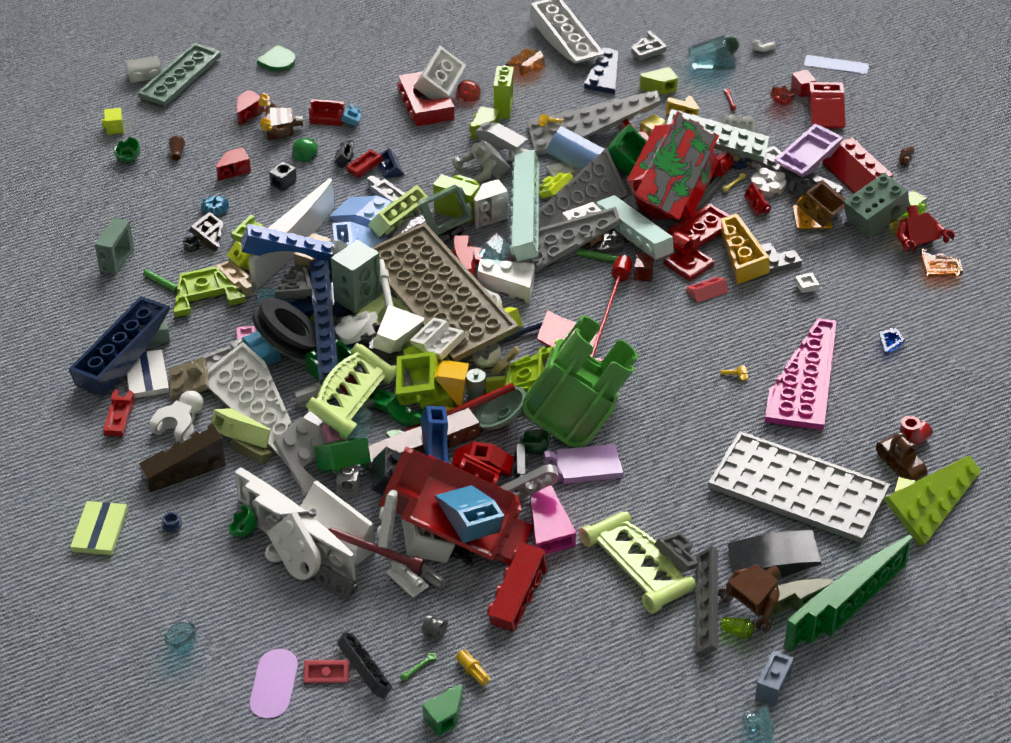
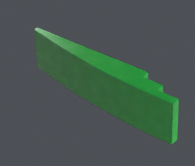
[784,535,912,652]

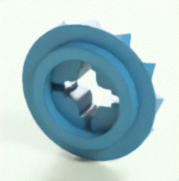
[201,195,229,216]

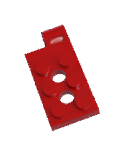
[668,204,730,255]

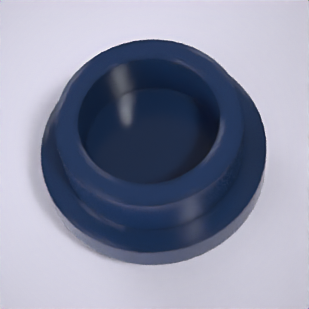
[161,512,182,532]

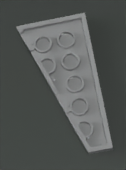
[539,148,628,228]
[520,207,621,273]

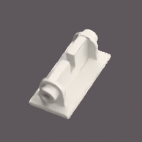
[386,560,429,598]

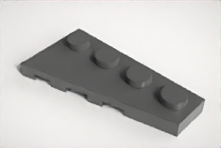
[275,265,313,299]

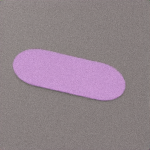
[249,649,298,718]

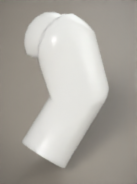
[752,40,776,52]

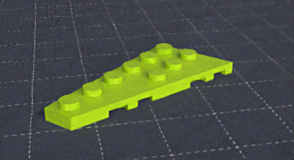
[883,455,981,546]

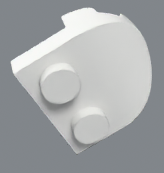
[335,311,378,345]

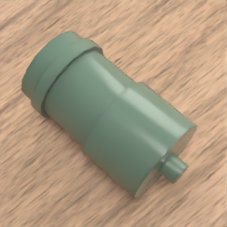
[466,369,486,402]

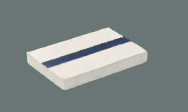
[127,349,169,398]

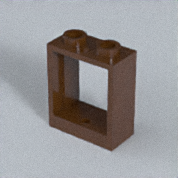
[797,180,846,228]

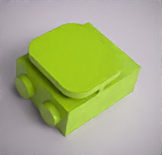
[433,174,480,223]

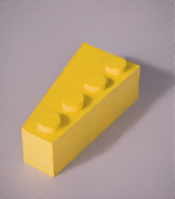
[721,213,770,285]

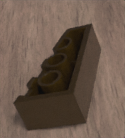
[139,423,226,493]

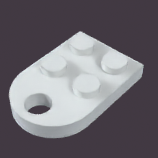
[267,511,321,580]

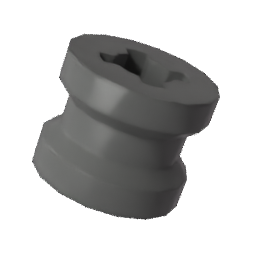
[421,614,448,640]

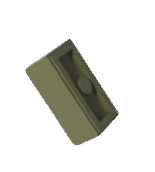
[231,438,275,466]

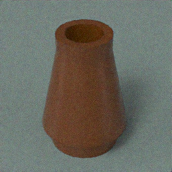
[168,135,185,161]

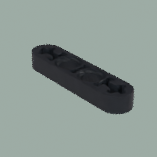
[337,632,392,698]

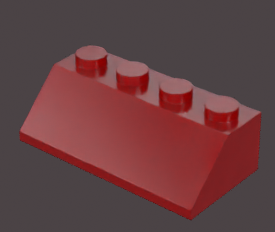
[822,138,893,194]

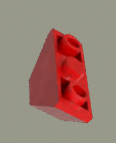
[452,441,514,476]

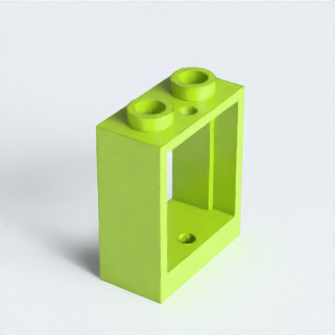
[493,66,514,119]
[396,351,439,405]

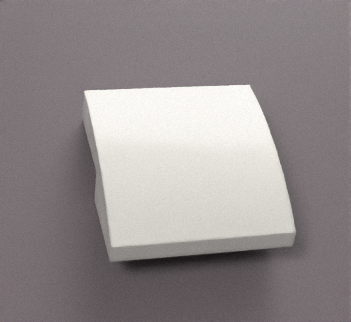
[410,318,466,360]

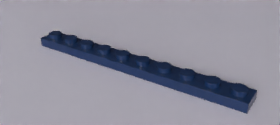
[310,258,338,386]

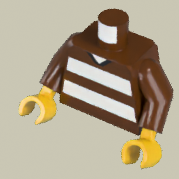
[258,93,303,140]

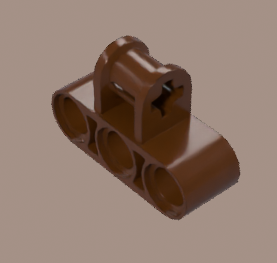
[876,432,928,481]

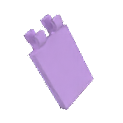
[543,444,623,484]

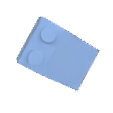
[329,196,391,228]

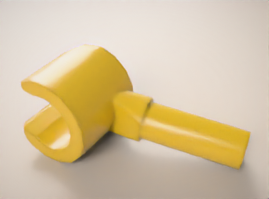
[538,114,563,127]
[721,365,748,381]

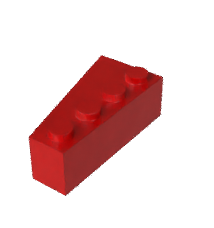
[487,542,548,632]

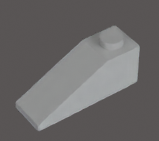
[476,121,529,150]

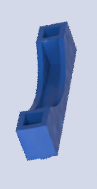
[241,224,334,272]
[420,406,448,463]

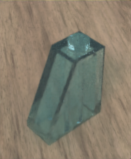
[687,35,736,70]

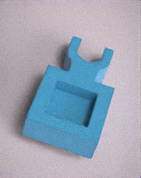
[341,103,362,127]

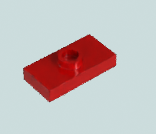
[346,149,383,178]

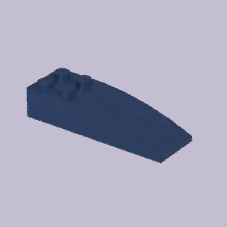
[69,296,170,396]

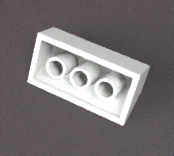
[300,481,375,565]

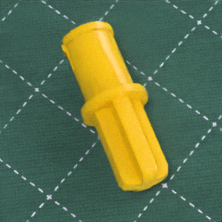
[455,649,490,686]

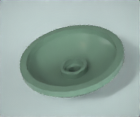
[474,386,526,430]

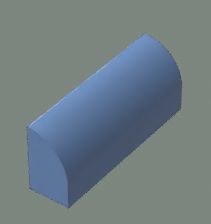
[546,127,617,171]

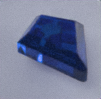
[879,328,905,355]

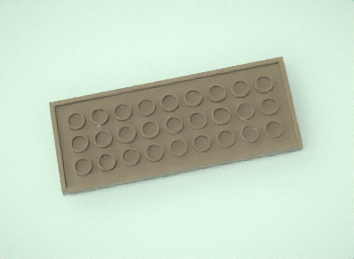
[371,223,519,362]

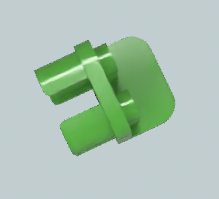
[523,315,638,448]

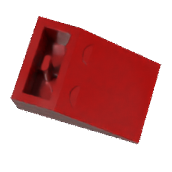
[807,82,846,129]

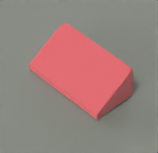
[686,277,728,302]
[304,660,349,683]

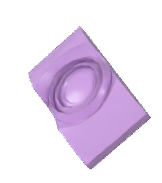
[774,124,843,177]

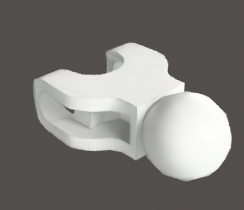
[149,391,203,443]

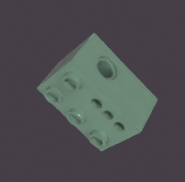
[844,172,910,238]
[331,240,381,313]

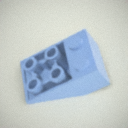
[332,222,387,247]

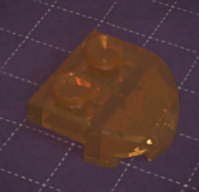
[505,48,546,76]

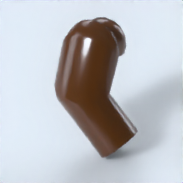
[899,146,915,166]

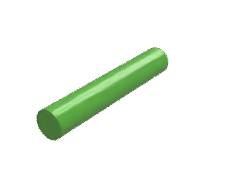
[577,248,619,263]
[143,269,178,292]

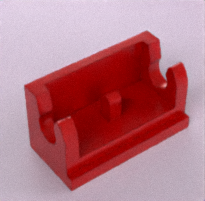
[309,99,345,126]
[457,453,501,485]

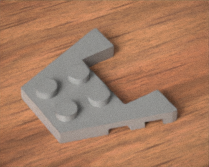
[273,417,326,496]

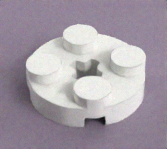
[751,168,786,197]

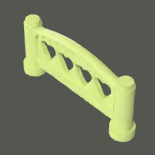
[306,343,397,440]
[579,511,696,614]

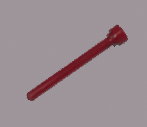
[328,527,424,574]

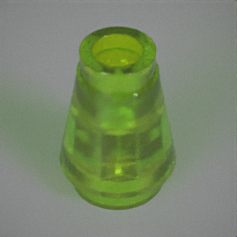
[720,617,754,640]

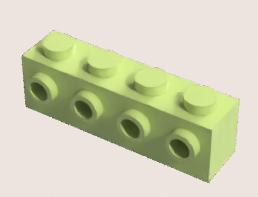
[368,185,428,238]

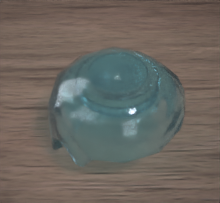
[164,622,198,653]

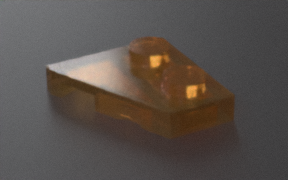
[920,249,963,277]

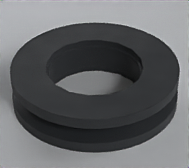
[252,298,317,359]

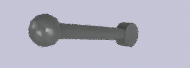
[273,508,317,521]

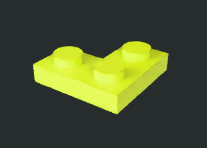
[539,172,573,199]

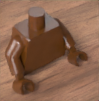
[718,565,781,633]

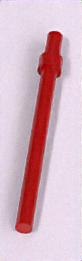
[405,382,516,431]

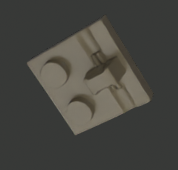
[169,356,209,401]

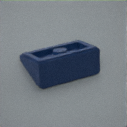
[379,148,404,179]

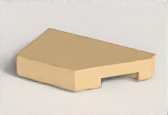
[490,346,520,376]

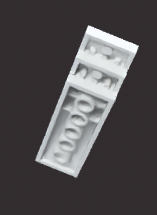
[248,178,334,289]
[235,467,356,581]

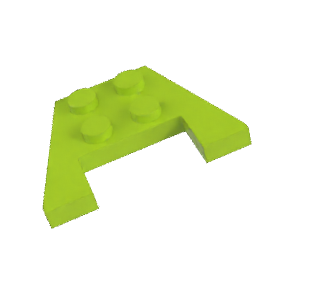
[174,266,246,317]
[505,339,559,393]

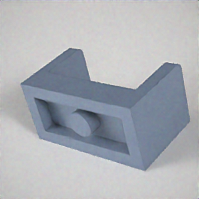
[755,650,794,706]

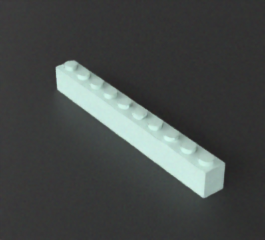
[510,149,539,262]

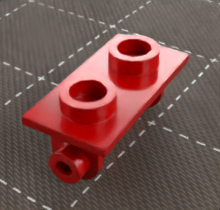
[744,182,771,217]

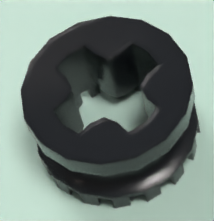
[183,235,200,252]

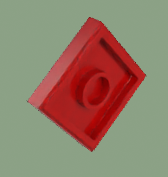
[663,249,715,282]

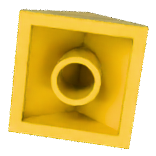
[434,360,469,406]

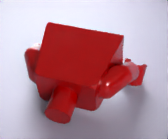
[896,205,955,252]

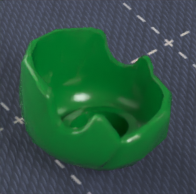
[114,137,140,163]
[292,138,318,162]
[229,505,258,538]

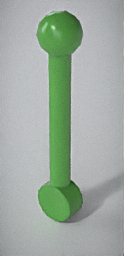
[400,652,436,681]

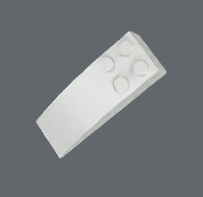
[530,0,604,63]

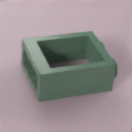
[417,184,473,235]
[95,218,134,275]

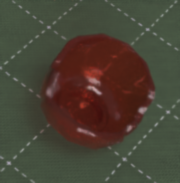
[455,80,481,102]
[770,86,797,106]

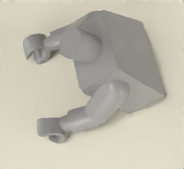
[452,140,510,183]

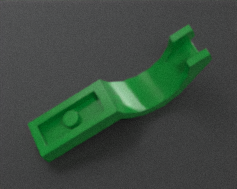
[370,388,429,426]

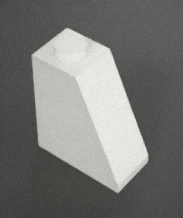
[373,305,424,354]

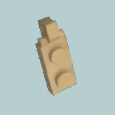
[216,260,253,297]

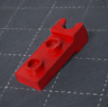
[103,390,135,437]

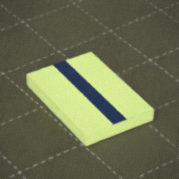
[71,501,128,555]

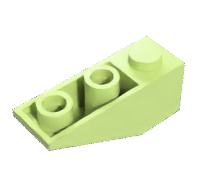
[211,408,271,448]

